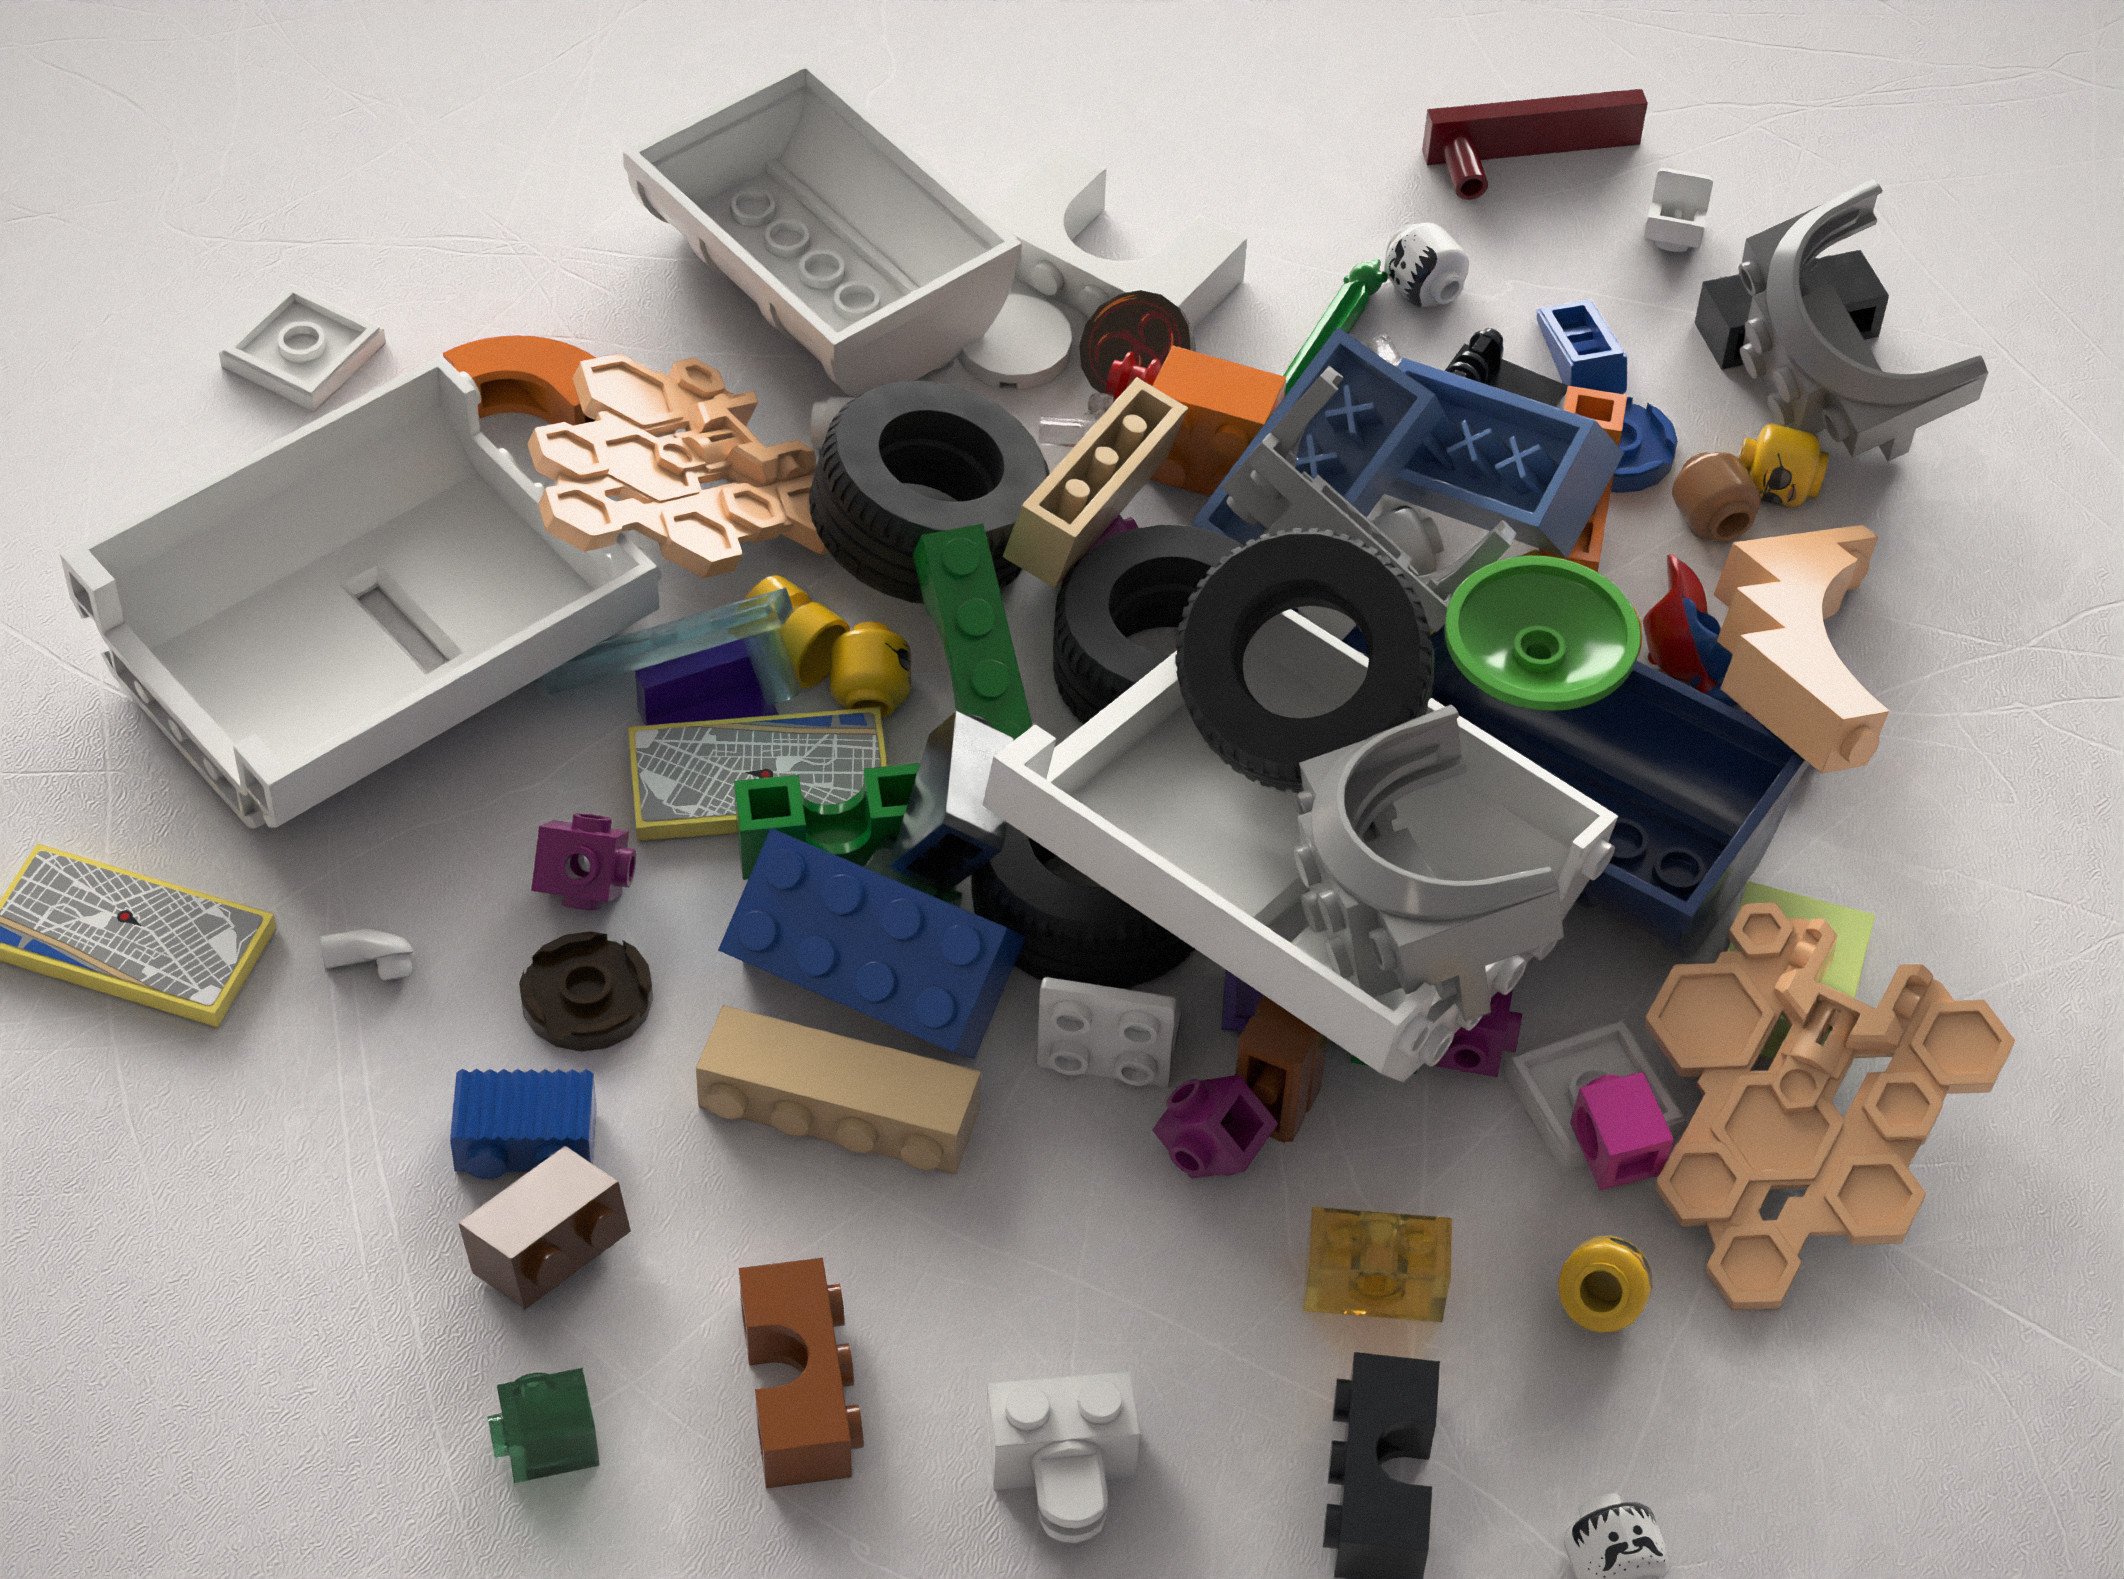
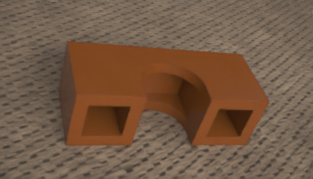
[739,1258,864,1489]

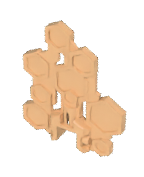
[527,354,829,579]
[1644,903,2015,1310]

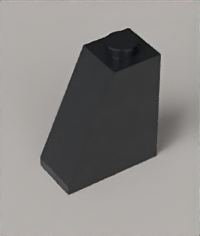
[888,711,1013,894]

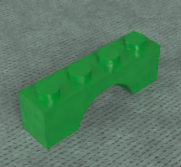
[913,523,1033,741]

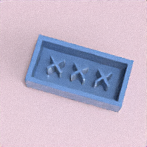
[1191,327,1445,546]
[1384,357,1624,559]

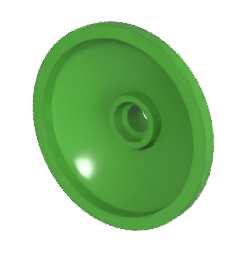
[1444,556,1641,711]

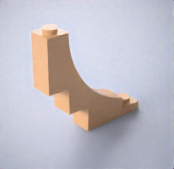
[1714,525,1889,774]

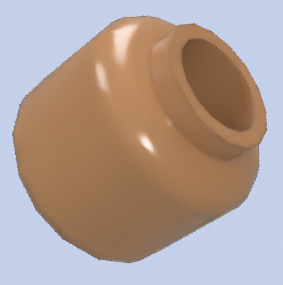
[1672,452,1761,541]

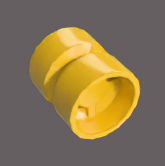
[732,575,850,689]

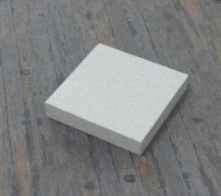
[218,284,386,412]
[1503,1019,1687,1175]

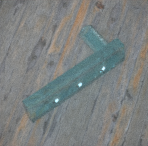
[542,588,802,705]

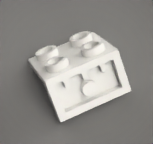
[1037,977,1182,1087]

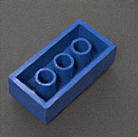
[718,828,1026,1060]

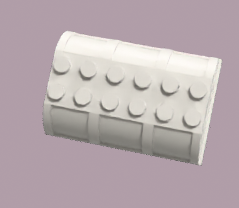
[622,58,1022,397]

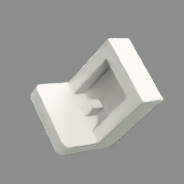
[1644,168,1713,252]

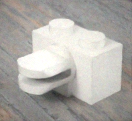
[986,1371,1140,1543]

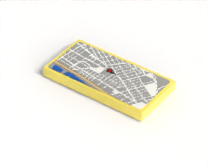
[628,707,887,841]
[0,843,276,1028]

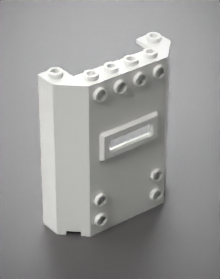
[60,355,661,828]
[983,609,1618,1083]

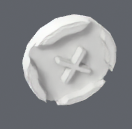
[959,294,1073,389]

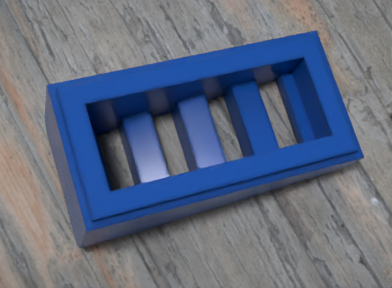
[1537,299,1627,394]

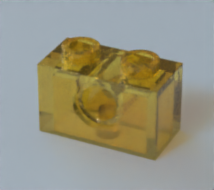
[1303,1207,1452,1322]

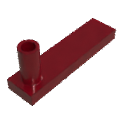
[1422,89,1648,200]

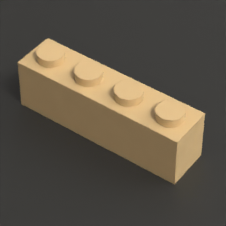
[1002,377,1188,588]
[696,1005,981,1174]

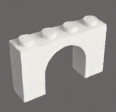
[987,144,1247,331]

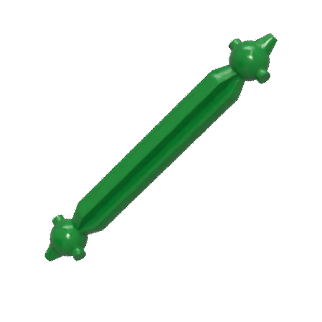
[1283,258,1388,398]

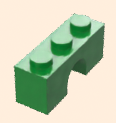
[734,763,920,880]

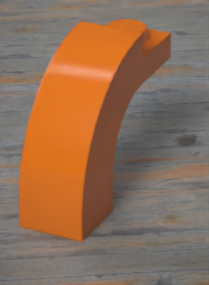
[443,335,596,426]

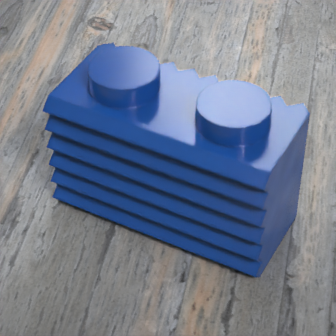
[450,1069,597,1179]

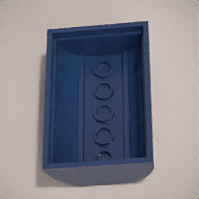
[1431,624,1809,959]

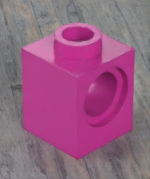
[1570,1072,1674,1191]

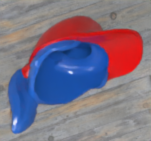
[1643,554,1738,707]

